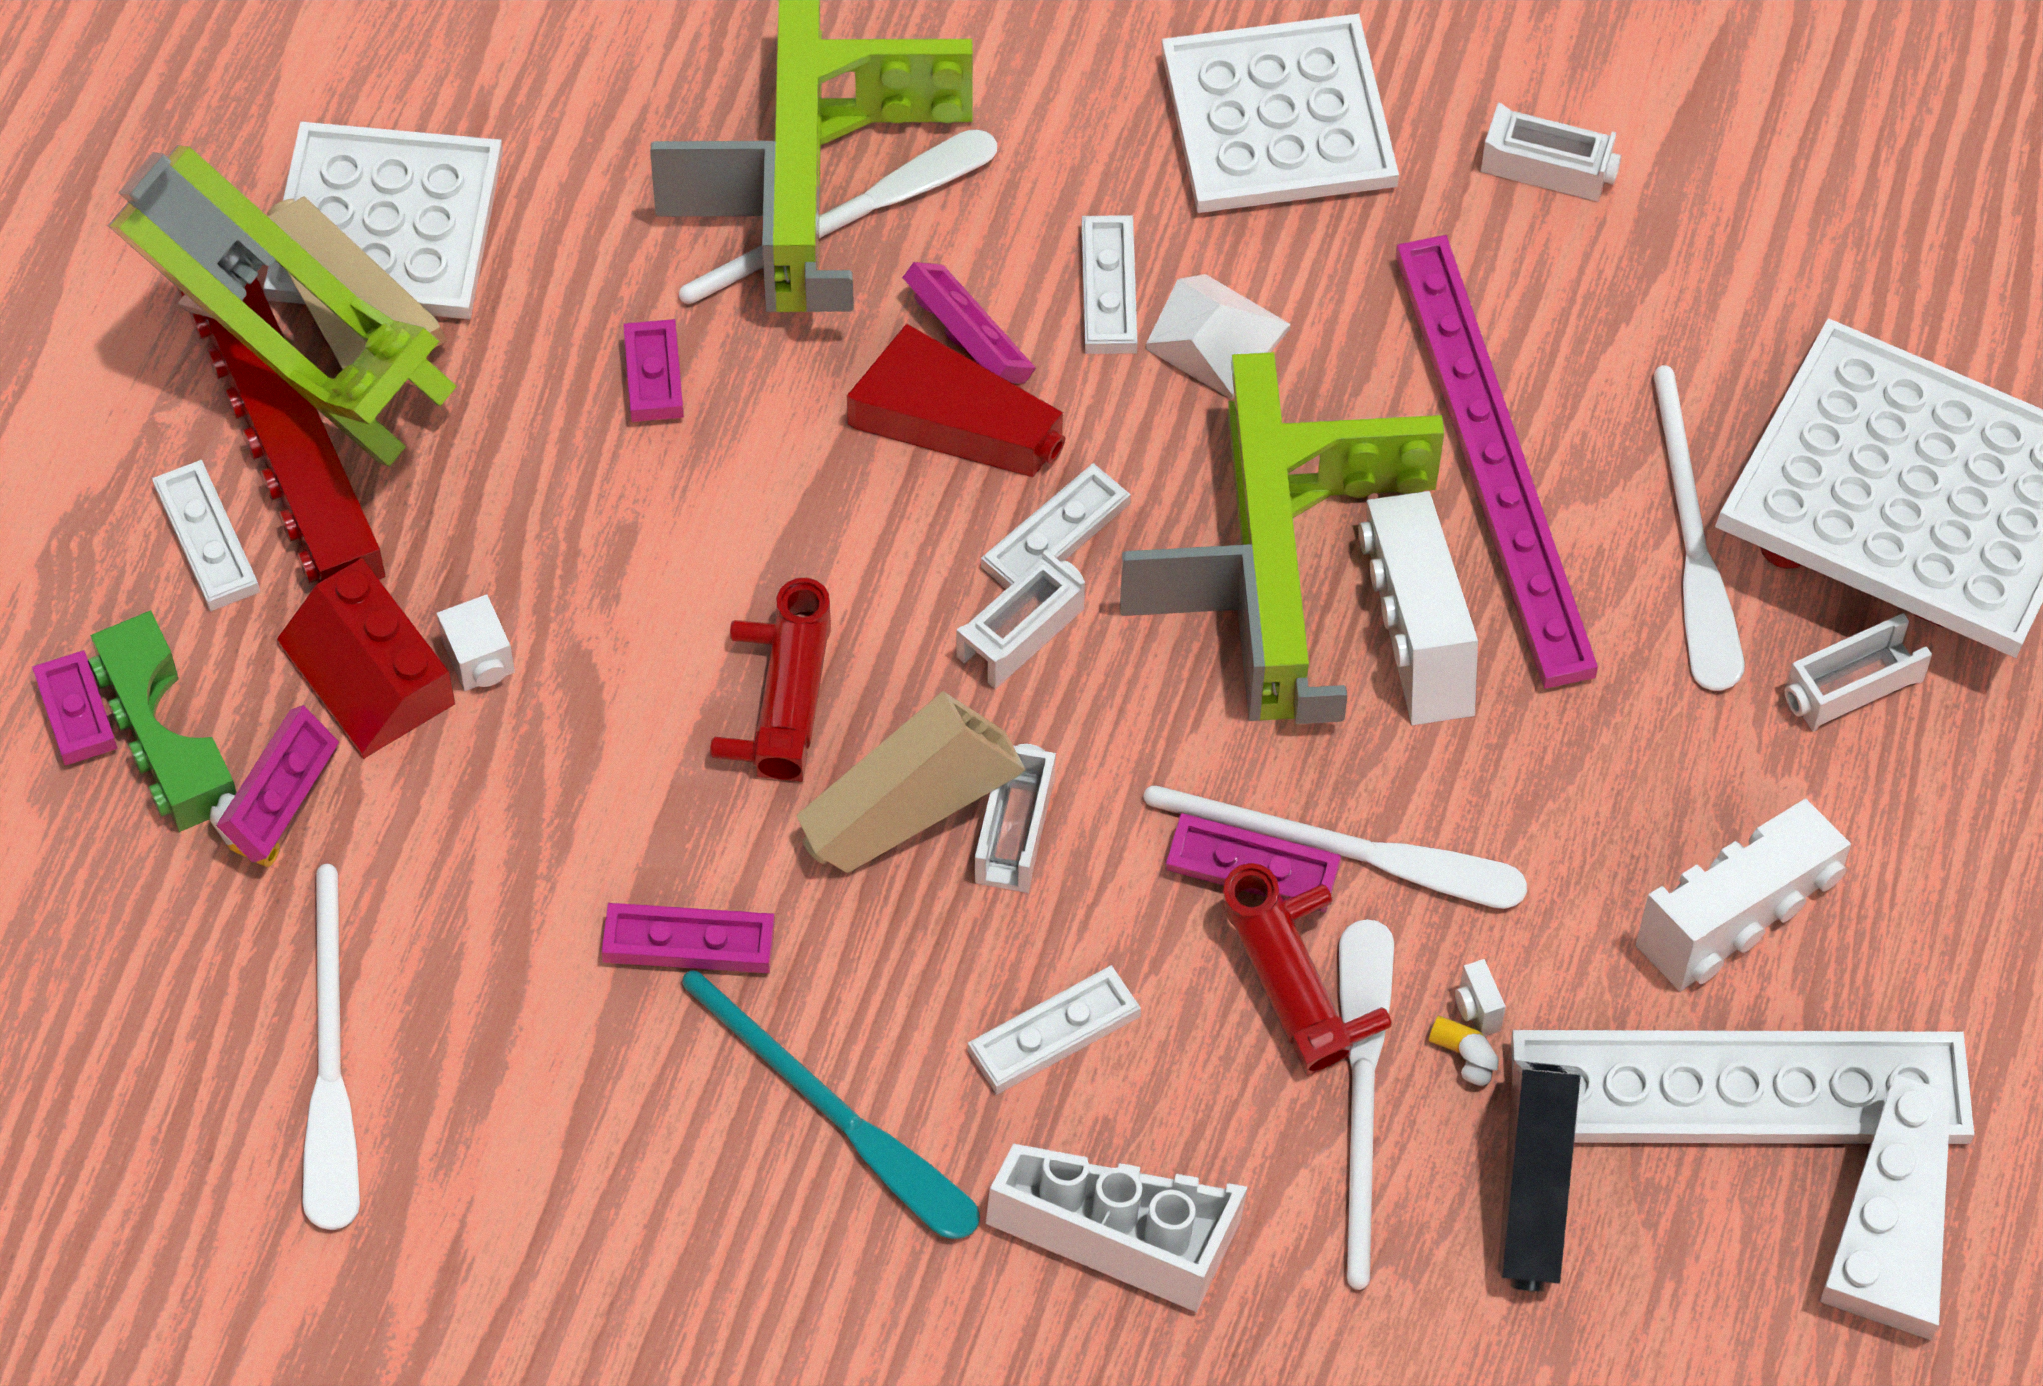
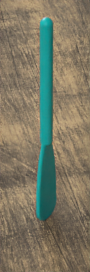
[682,970,980,1239]

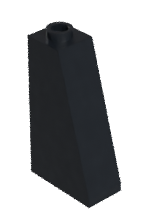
[1498,1060,1581,1291]

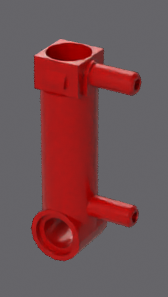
[710,577,831,782]
[1223,863,1392,1076]

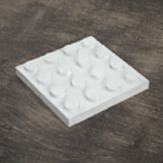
[1161,14,1399,213]
[264,122,503,319]

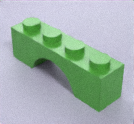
[88,610,237,832]

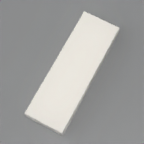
[1082,215,1137,354]
[152,460,260,611]
[981,463,1131,589]
[968,965,1141,1095]

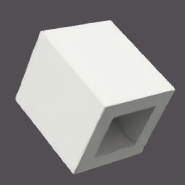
[437,594,515,691]

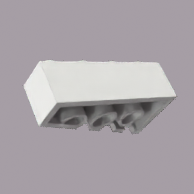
[1820,1073,1951,1340]

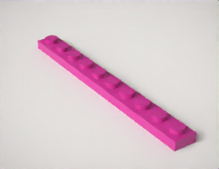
[1396,235,1598,689]

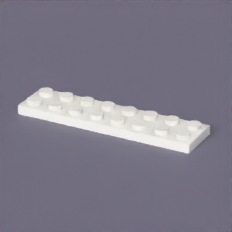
[1511,1030,1974,1144]

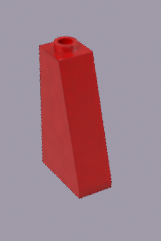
[847,323,1066,477]

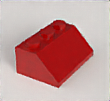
[277,558,455,759]

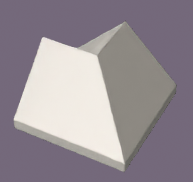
[1146,274,1290,400]

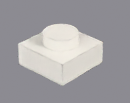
[1455,959,1506,1036]

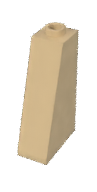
[267,196,448,369]
[796,691,1026,873]

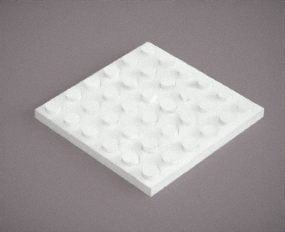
[1715,318,2043,658]

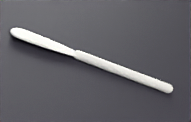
[679,130,997,304]
[1654,365,1745,691]
[1143,785,1527,909]
[302,863,360,1230]
[1339,919,1394,1290]

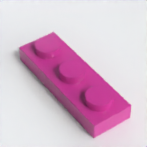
[902,262,1036,384]
[216,705,339,863]
[1166,813,1341,913]
[602,903,775,973]

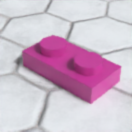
[623,319,684,422]
[32,650,118,766]

